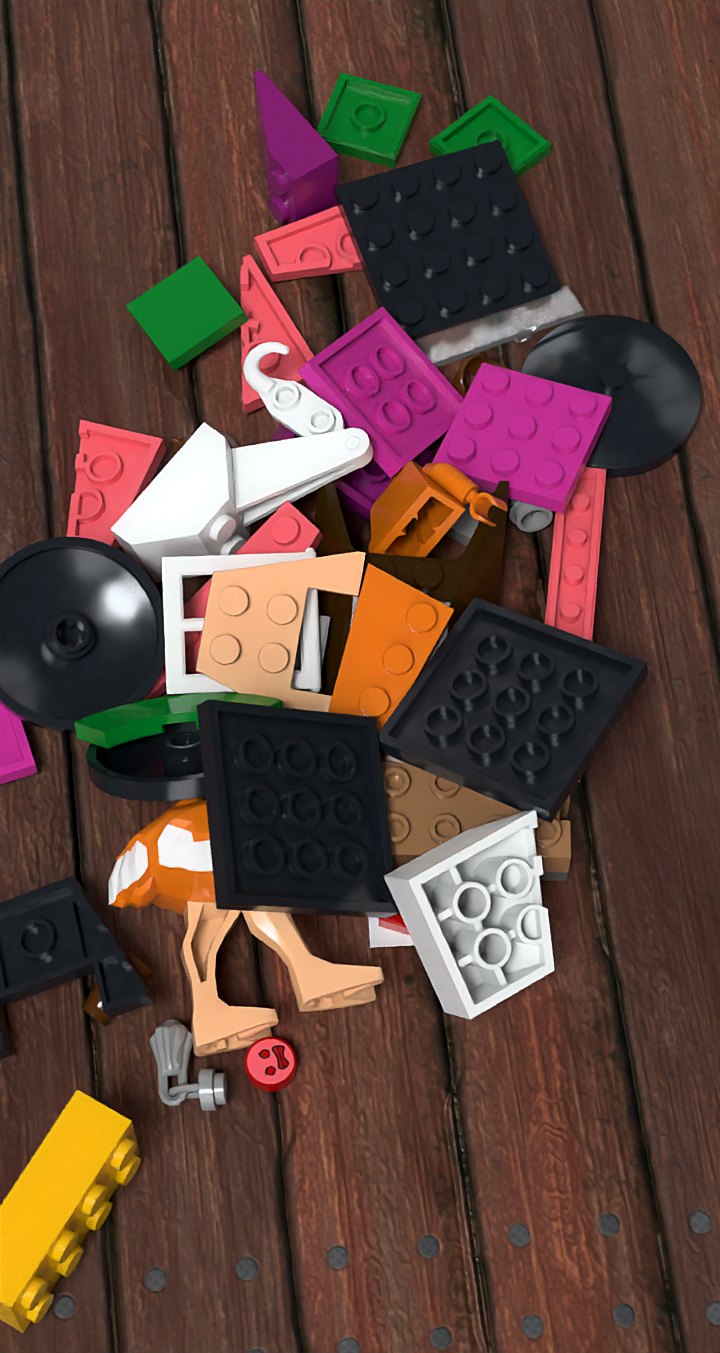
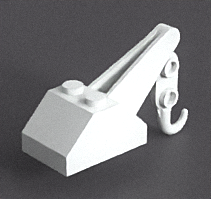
[110,342,373,583]

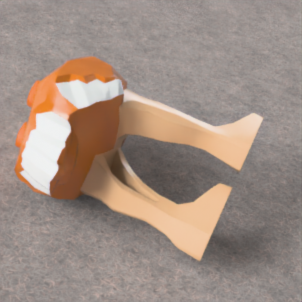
[108,797,384,1057]

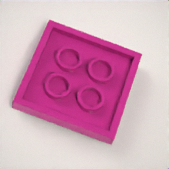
[298,306,464,478]
[432,362,612,514]

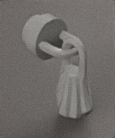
[149,1019,228,1111]

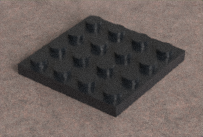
[333,139,563,342]
[378,597,648,823]
[197,699,399,918]

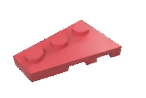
[66,420,167,550]

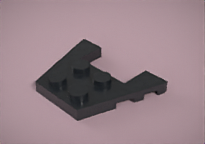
[0,876,154,1060]

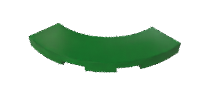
[74,692,283,749]

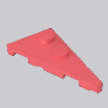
[240,255,314,415]

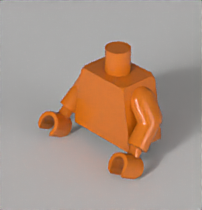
[368,461,508,558]

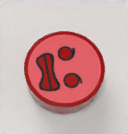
[245,1037,297,1092]

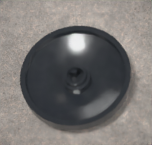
[521,315,702,478]
[0,537,165,732]
[86,721,205,801]

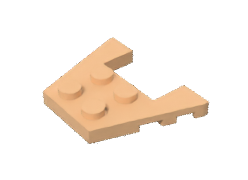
[196,551,366,712]

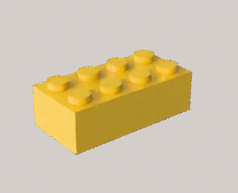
[0,1089,141,1333]

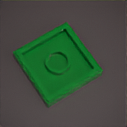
[316,72,422,169]
[429,94,551,180]
[126,256,248,371]

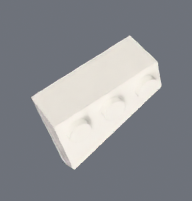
[384,810,555,1020]

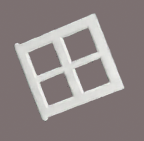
[161,547,322,694]

